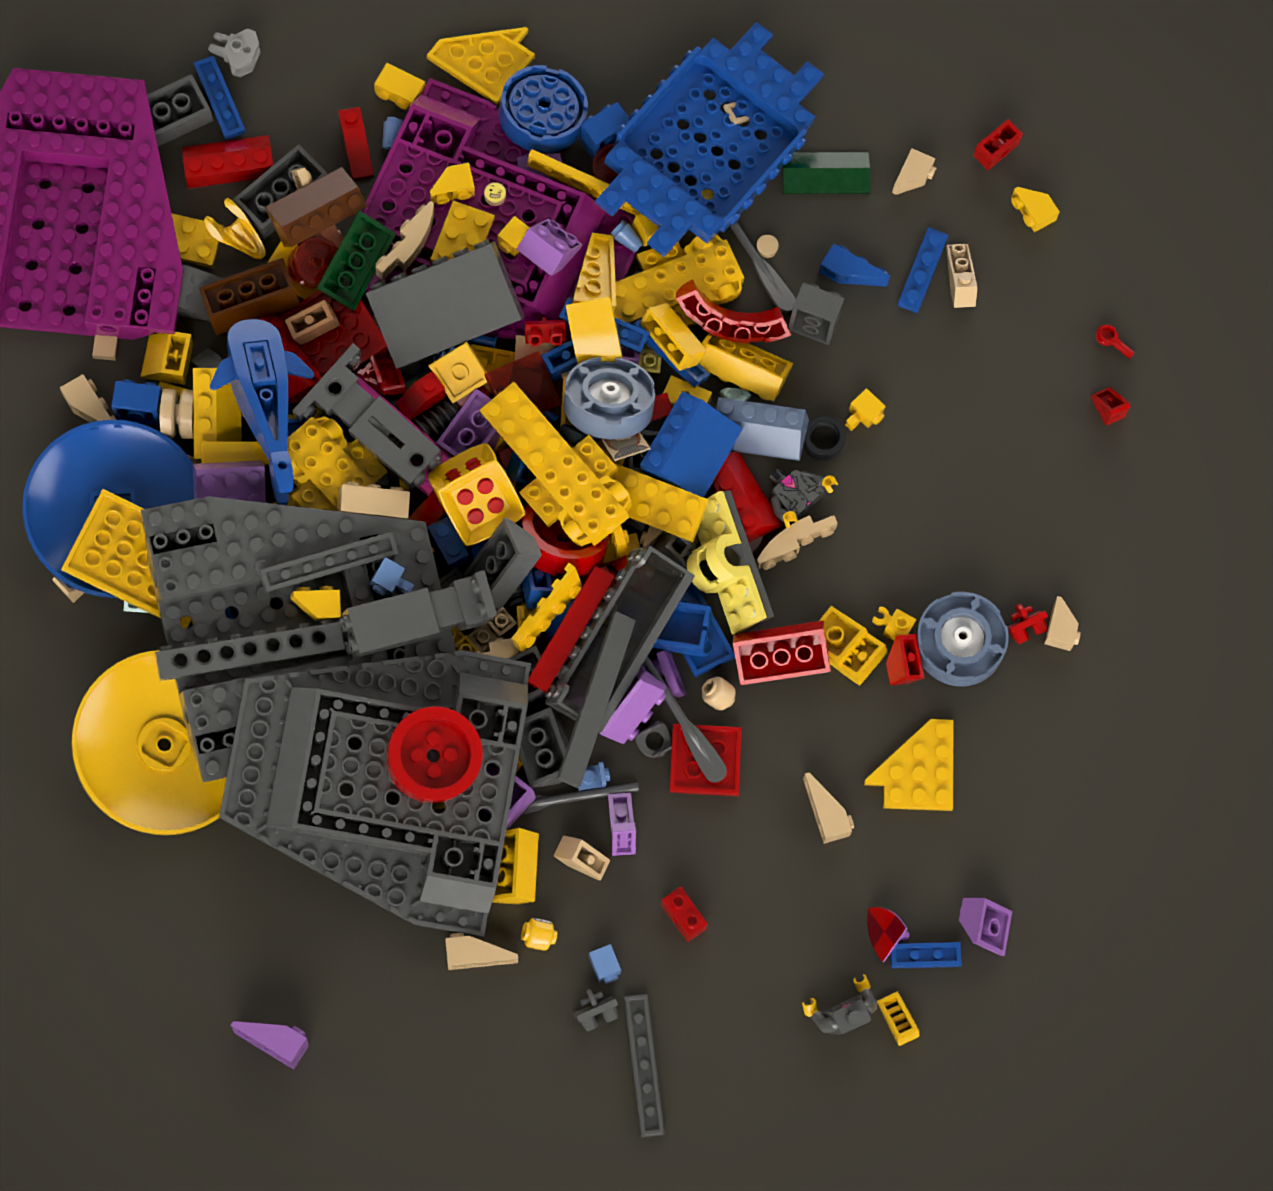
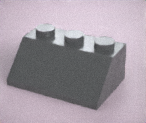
[519,707,569,788]

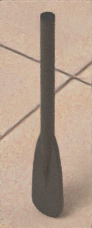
[730,222,796,312]
[642,655,727,783]
[479,782,639,821]

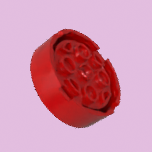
[519,504,611,577]
[386,706,483,803]

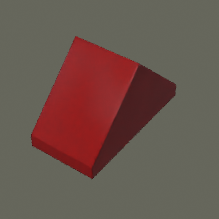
[1090,387,1131,426]

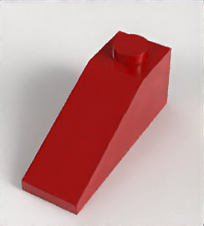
[338,107,374,180]

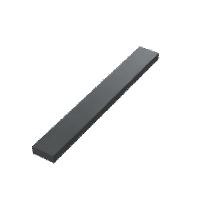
[557,611,636,788]

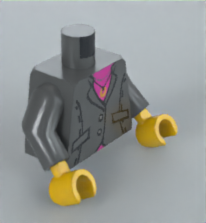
[769,468,838,528]
[802,974,877,1034]

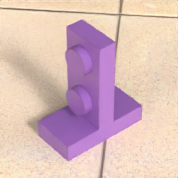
[608,793,636,856]

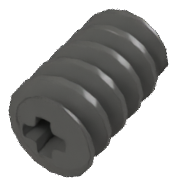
[412,399,460,439]

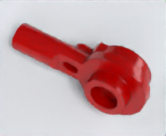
[1095,324,1135,359]

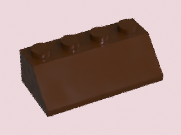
[264,167,368,247]
[199,258,300,336]

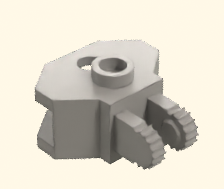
[208,28,261,78]

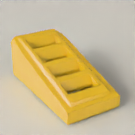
[877,991,919,1046]

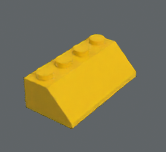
[699,333,793,401]
[193,368,242,459]

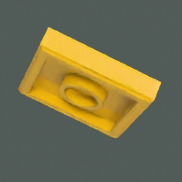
[429,341,491,403]

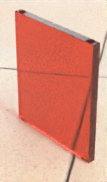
[484,351,562,413]

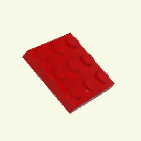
[669,724,742,796]

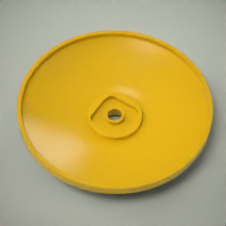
[72,650,226,835]

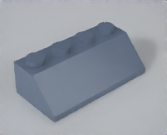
[716,397,809,461]

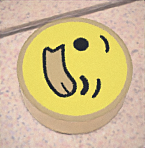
[484,182,506,206]

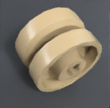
[159,389,194,439]

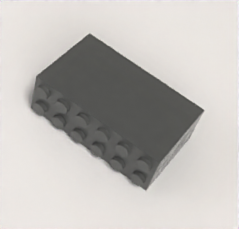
[366,239,525,369]

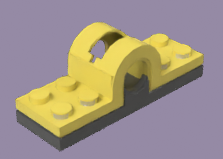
[687,491,774,635]

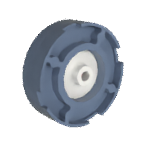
[563,357,655,439]
[915,592,1009,686]

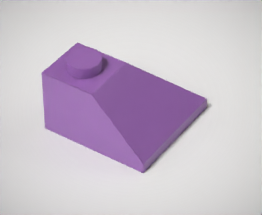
[959,898,1013,956]

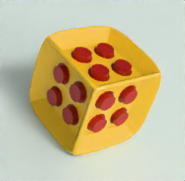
[427,443,525,546]

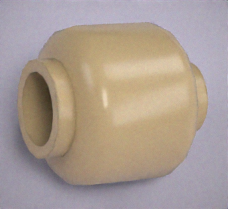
[702,677,736,710]

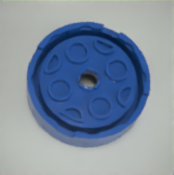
[498,65,588,153]

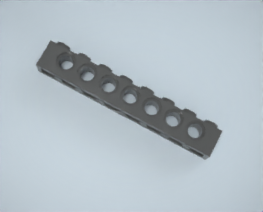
[155,619,345,682]

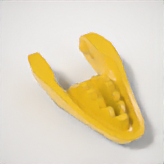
[204,198,266,259]

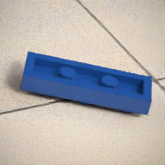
[890,942,962,969]

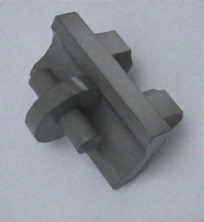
[573,989,618,1031]

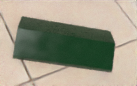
[782,152,870,194]
[316,211,396,311]

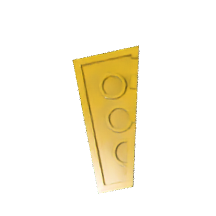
[572,233,616,311]
[511,563,583,652]

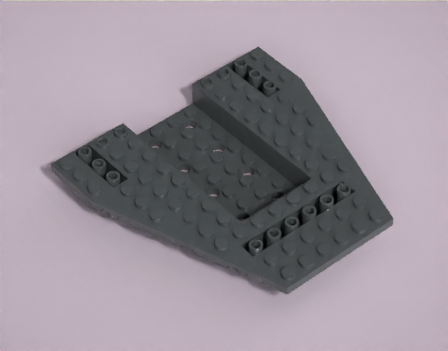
[140,496,456,783]
[219,650,531,937]

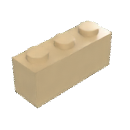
[337,482,410,520]

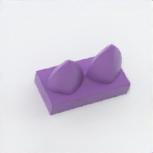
[652,650,687,698]

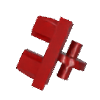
[525,317,566,346]
[1007,604,1048,644]

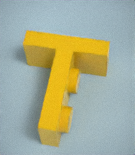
[599,525,640,567]

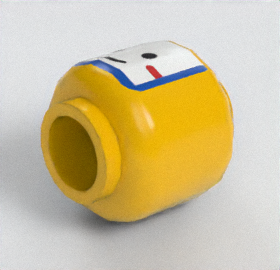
[521,918,557,951]

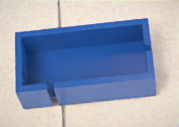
[617,592,712,657]

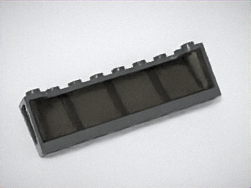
[544,546,695,732]

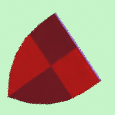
[867,907,909,962]

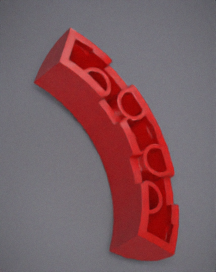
[676,279,791,344]

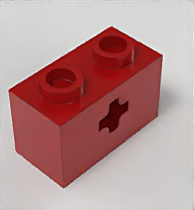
[973,119,1023,170]
[661,887,708,942]

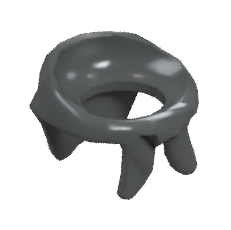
[635,721,672,758]

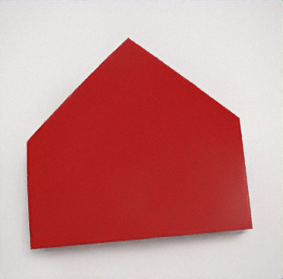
[357,356,406,395]

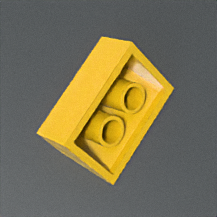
[492,828,539,904]

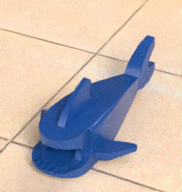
[210,319,314,505]

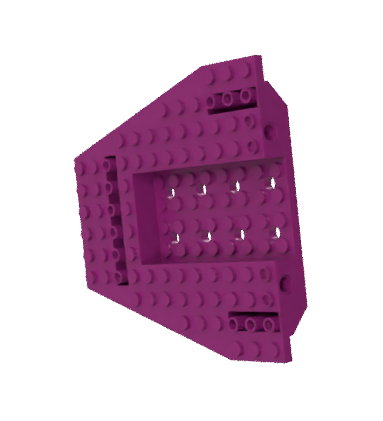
[0,68,184,340]
[361,78,638,343]

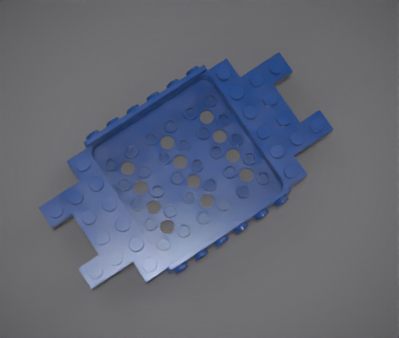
[595,22,824,257]

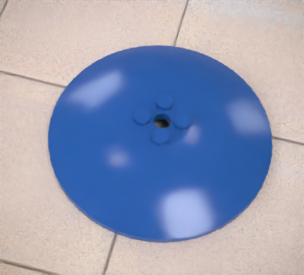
[22,420,194,598]

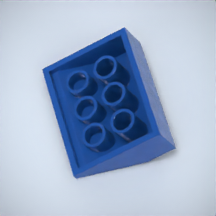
[640,391,743,498]

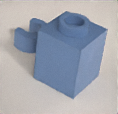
[369,557,414,596]

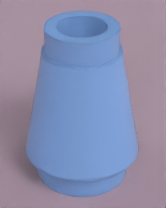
[382,117,403,151]
[611,221,644,253]

